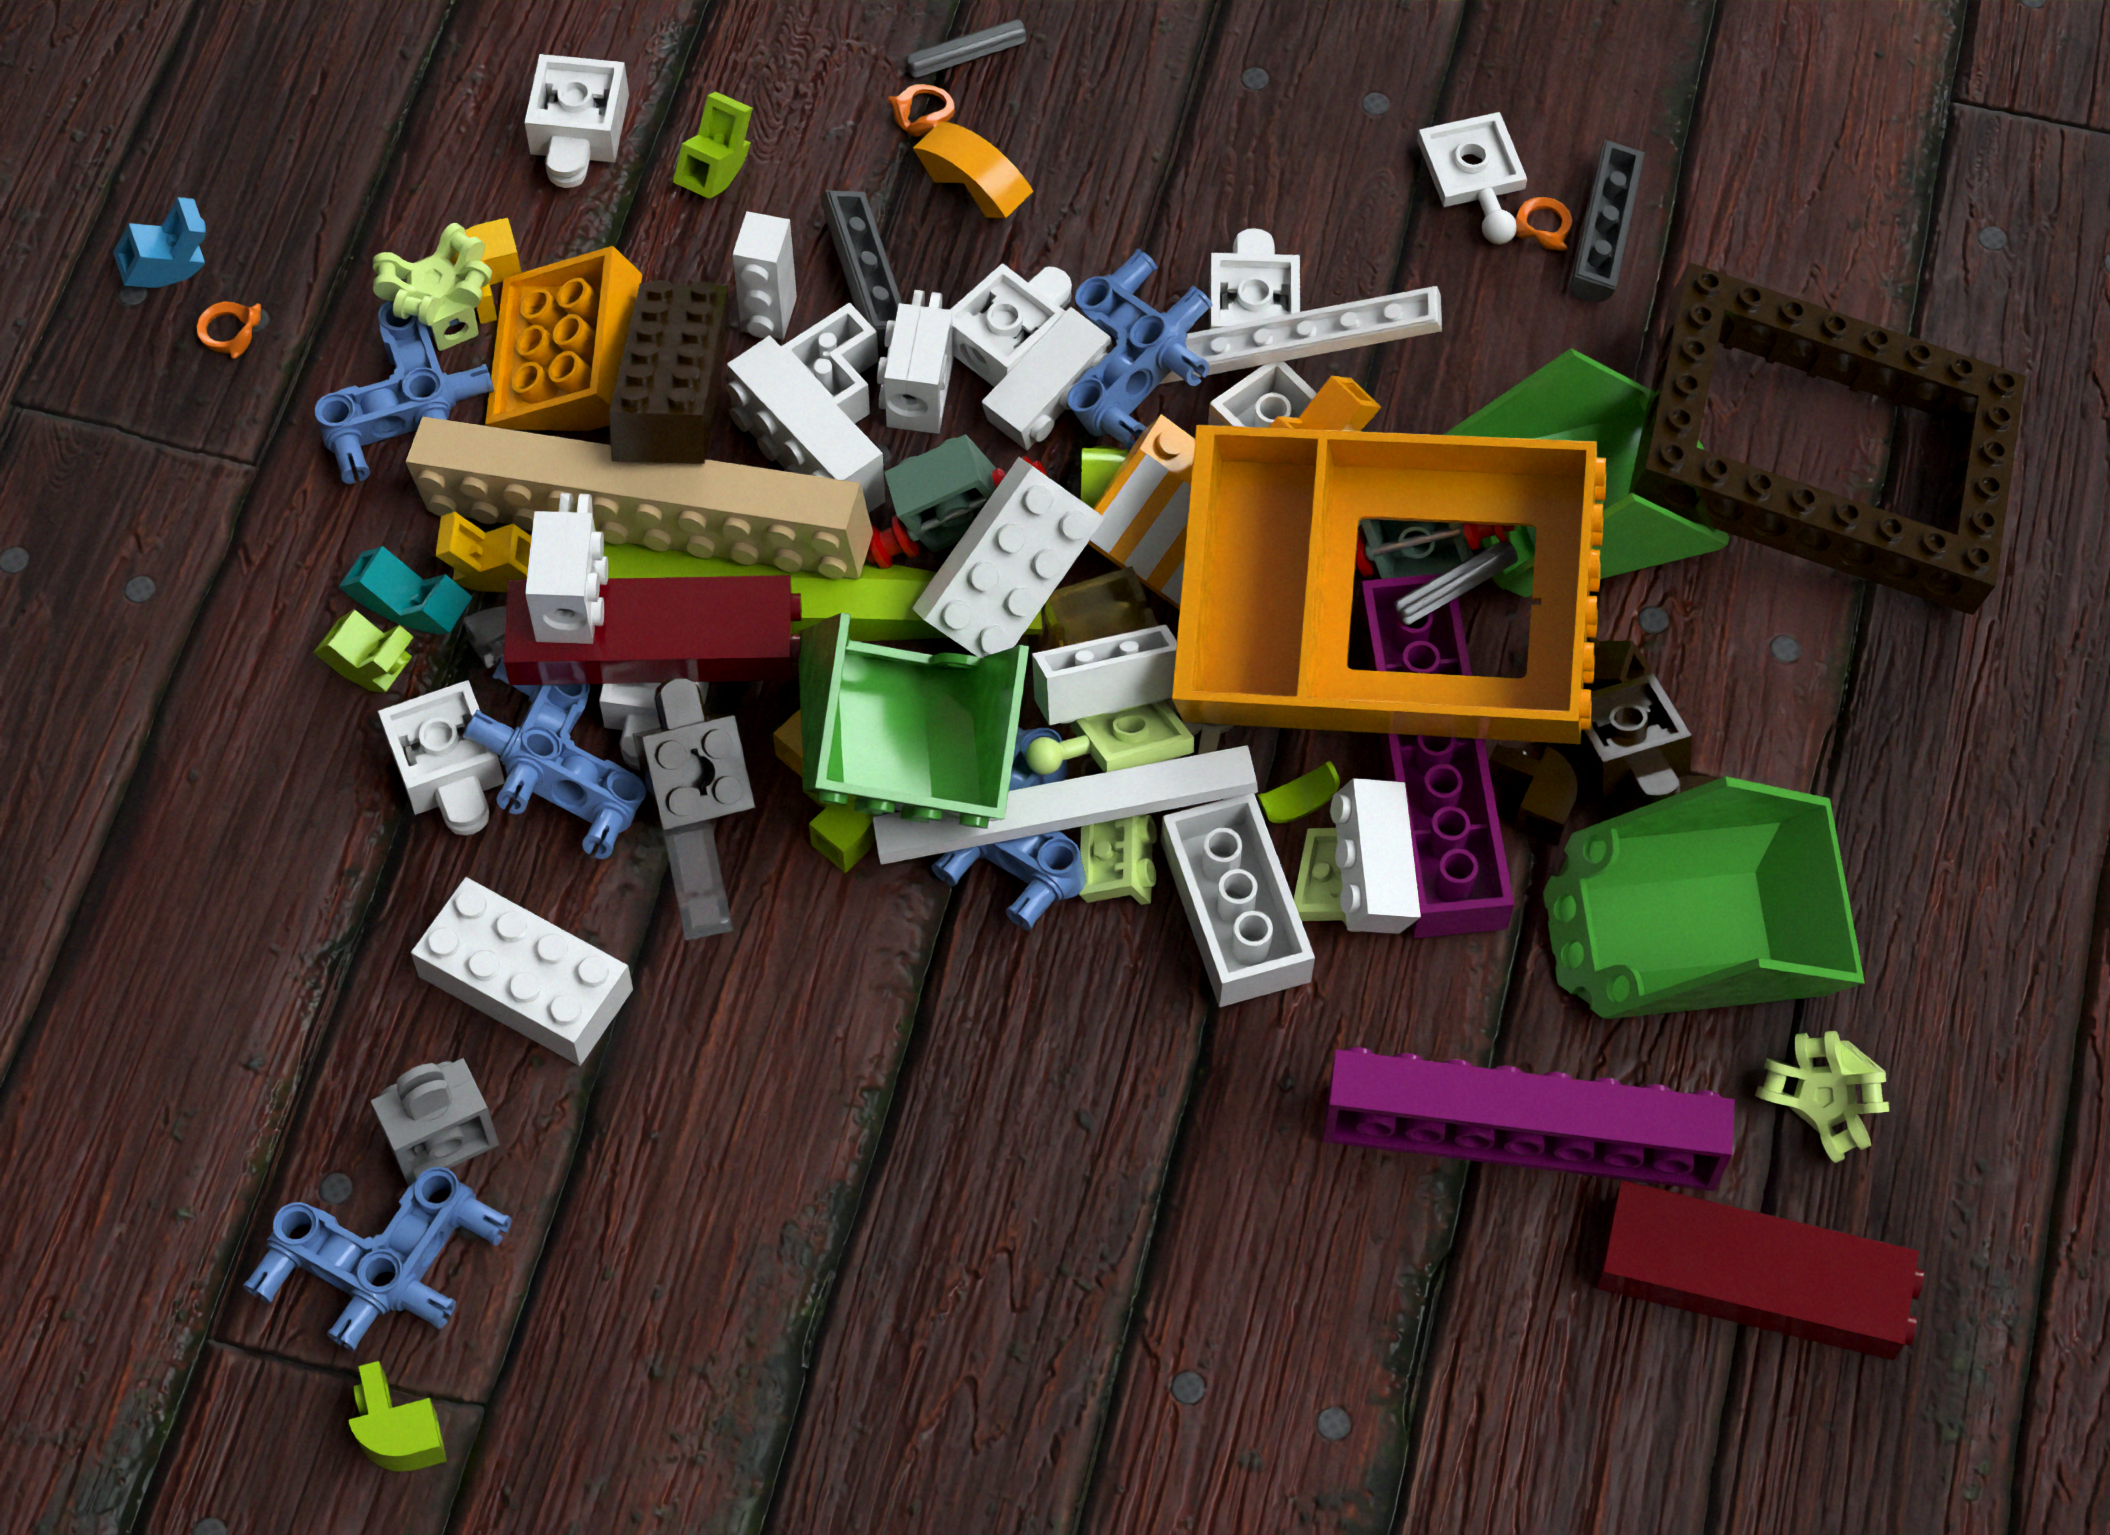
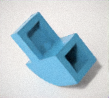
[113,197,206,288]

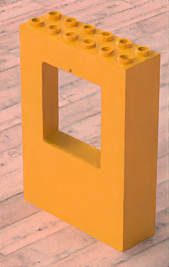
[1172,425,1607,744]

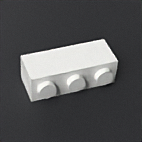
[733,211,797,340]
[982,307,1113,451]
[1032,624,1177,725]
[1330,778,1421,934]

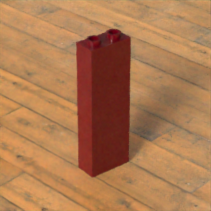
[504,575,802,685]
[1596,1180,1924,1361]

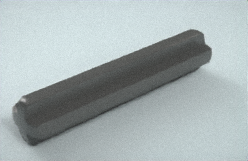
[906,19,1026,78]
[1393,541,1518,625]

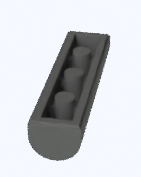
[1570,139,1645,302]
[821,190,902,350]

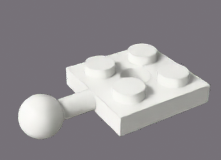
[1417,112,1527,244]

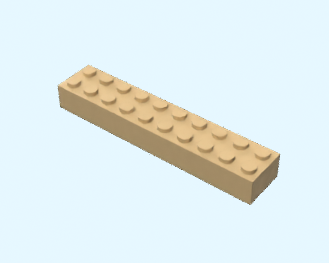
[405,416,873,579]

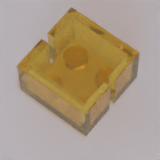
[1045,566,1158,648]

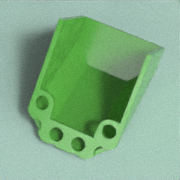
[1443,348,1729,597]
[798,613,1029,829]
[1543,776,1865,1019]

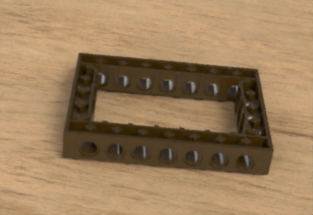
[1628,262,2026,615]

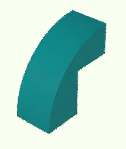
[338,546,473,634]

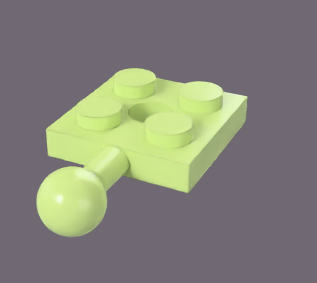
[1025,700,1194,775]

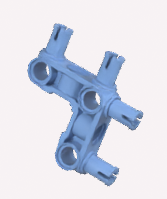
[1067,248,1213,450]
[315,301,494,484]
[462,656,647,859]
[931,727,1086,931]
[243,1167,512,1352]

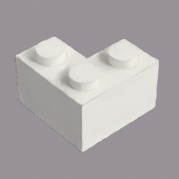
[781,303,878,424]

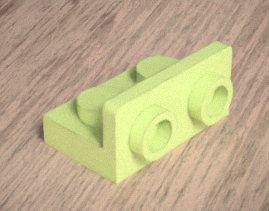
[1079,814,1157,905]
[1294,828,1361,932]

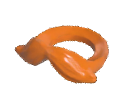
[887,84,955,137]
[1514,197,1573,251]
[197,301,261,359]

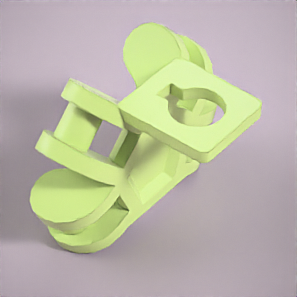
[373,223,492,351]
[1755,1031,1889,1164]

